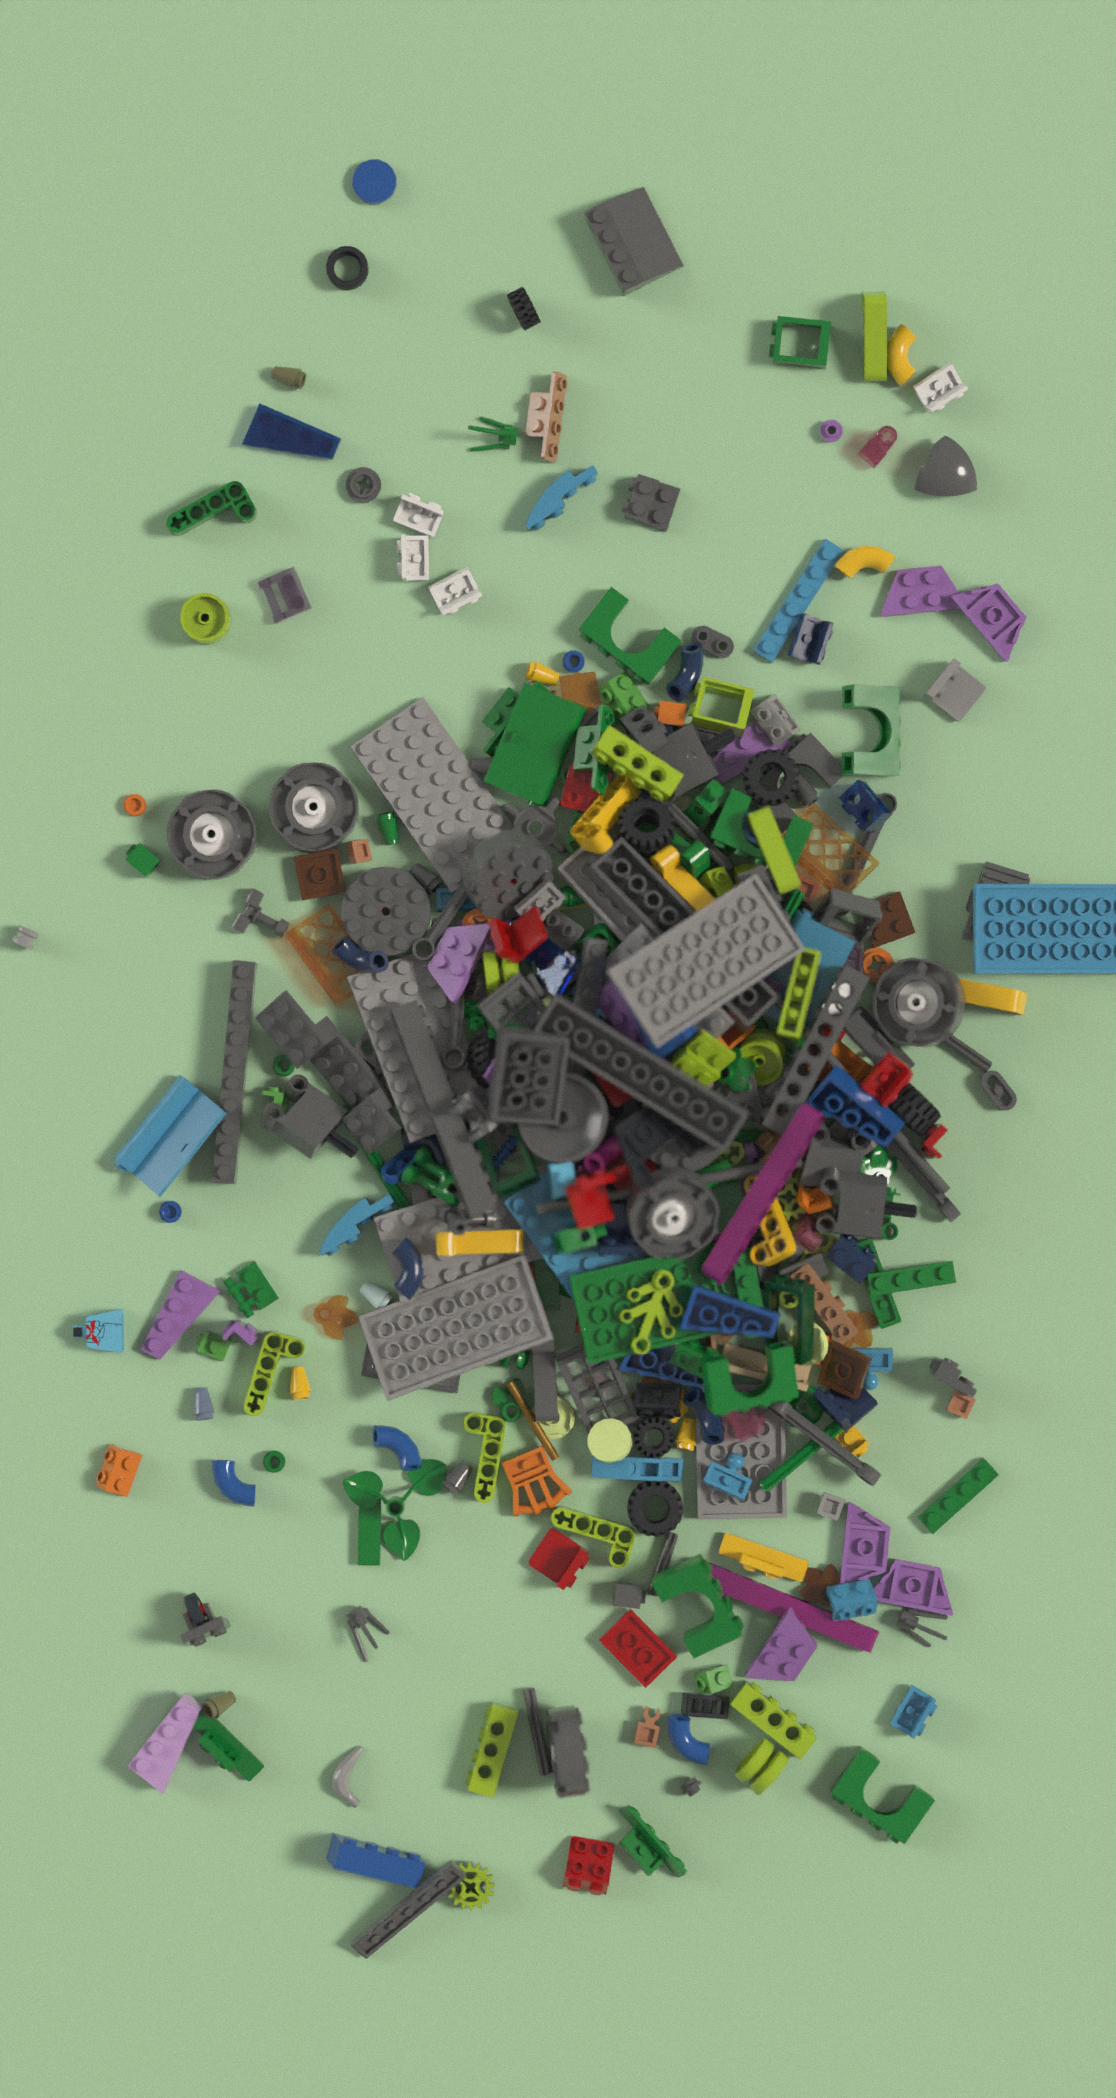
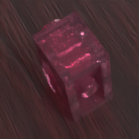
[727,1389,766,1442]

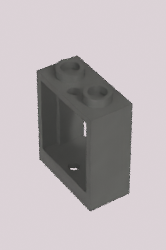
[813,888,882,946]

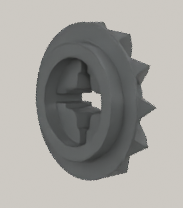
[346,467,381,503]

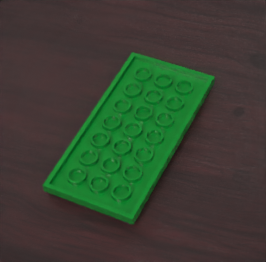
[568,1242,737,1364]

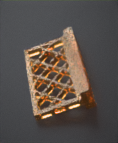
[781,803,879,893]
[285,904,359,1007]

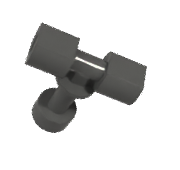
[232,888,290,938]
[439,1203,496,1235]

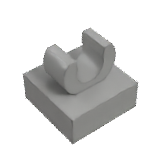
[816,1492,845,1521]

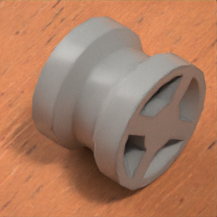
[11,925,39,950]

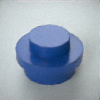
[159,1201,182,1223]

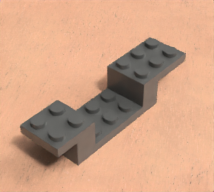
[255,990,401,1154]

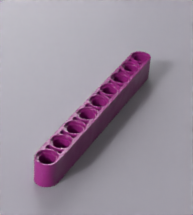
[701,1103,825,1285]
[709,1562,879,1653]

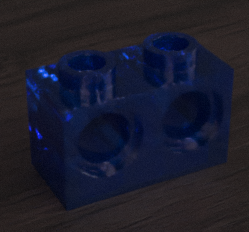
[839,780,892,833]

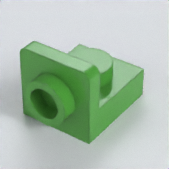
[196,1330,232,1361]

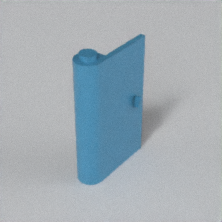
[763,908,856,1028]
[114,1075,227,1197]

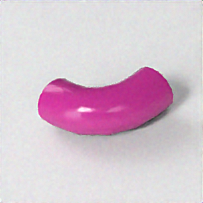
[584,1135,623,1174]

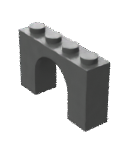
[746,733,843,834]

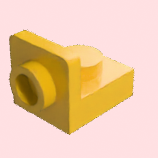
[835,1426,869,1458]

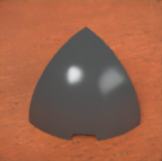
[915,435,977,496]

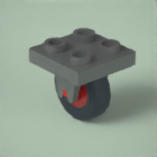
[180,1592,231,1647]

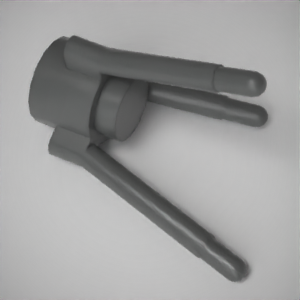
[346,1605,390,1662]
[897,1608,948,1647]

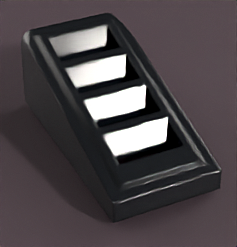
[681,1692,730,1719]

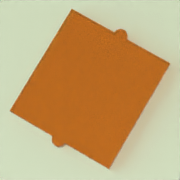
[559,672,601,714]

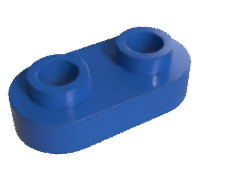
[381,1149,418,1184]

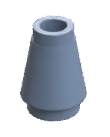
[193,1387,215,1421]

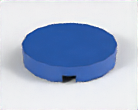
[353,159,396,204]

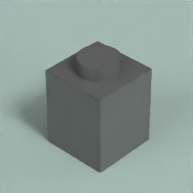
[613,1581,646,1609]

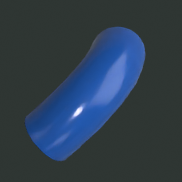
[372,1425,422,1471]
[212,1460,256,1507]
[668,1714,710,1765]

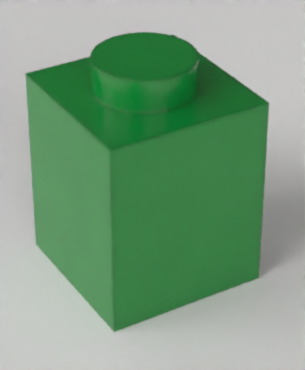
[125,843,162,878]

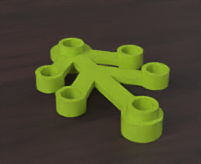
[619,1270,683,1354]

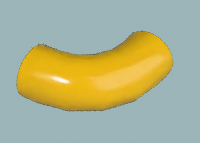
[887,324,916,387]
[834,545,896,579]

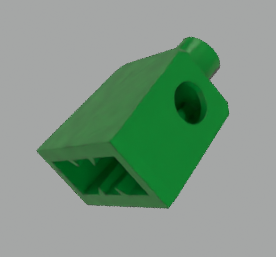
[683,779,729,828]
[552,1224,607,1255]

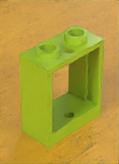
[688,677,755,738]

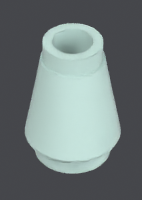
[359,1281,393,1310]

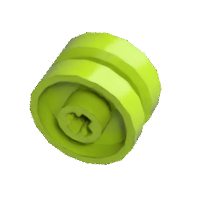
[180,593,231,645]
[483,950,520,997]
[738,1028,786,1086]
[734,1737,789,1795]

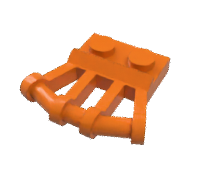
[502,1446,573,1517]

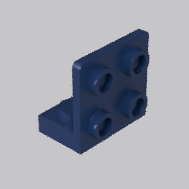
[596,1202,645,1256]
[812,1387,878,1433]

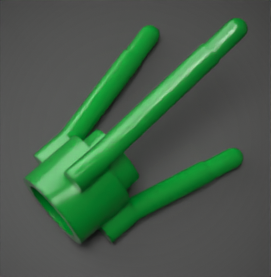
[468,416,518,452]

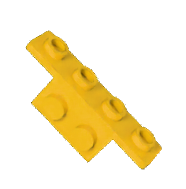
[718,1532,809,1582]

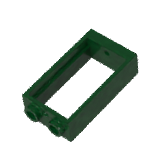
[476,1122,542,1199]
[763,1274,815,1366]

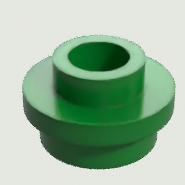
[273,1055,295,1077]
[263,1450,285,1473]

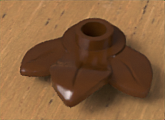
[799,1564,840,1605]

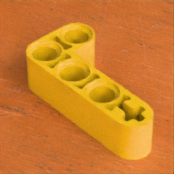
[571,775,641,854]
[650,844,716,913]
[959,979,1028,1015]
[744,1175,796,1267]
[436,1230,524,1256]

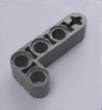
[532,1332,558,1422]

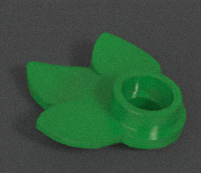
[717,1048,757,1092]
[859,1145,898,1185]
[492,1378,535,1422]

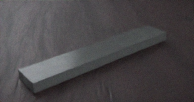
[351,1860,466,1959]

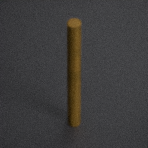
[506,1381,560,1461]

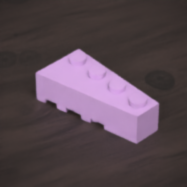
[128,1692,202,1794]

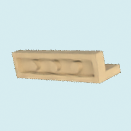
[722,1342,811,1391]

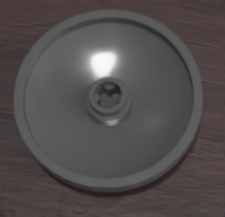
[518,1073,608,1163]

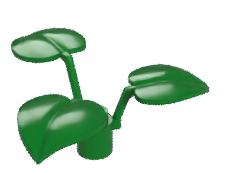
[343,1459,446,1561]

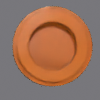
[124,794,147,817]

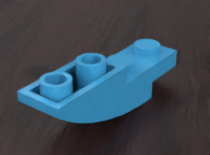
[526,465,598,531]
[320,1194,395,1256]
[591,1455,683,1481]

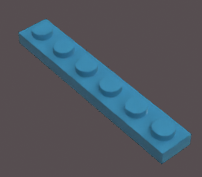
[753,539,844,663]

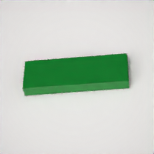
[358,1498,381,1566]

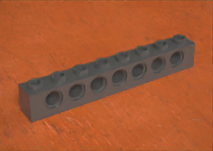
[761,965,870,1135]

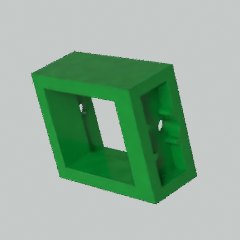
[769,316,831,369]

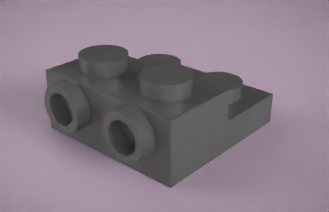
[622,474,680,532]
[929,1357,977,1398]

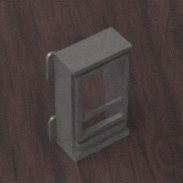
[961,861,1030,942]
[844,1005,915,1069]

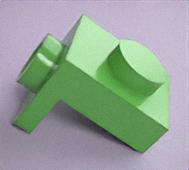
[261,1087,288,1118]
[695,1664,733,1694]

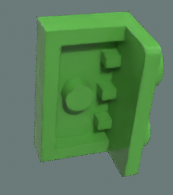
[598,671,650,726]

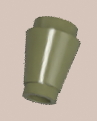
[272,366,306,390]
[202,1691,236,1719]

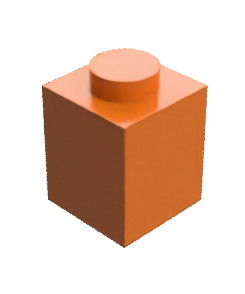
[654,701,687,728]

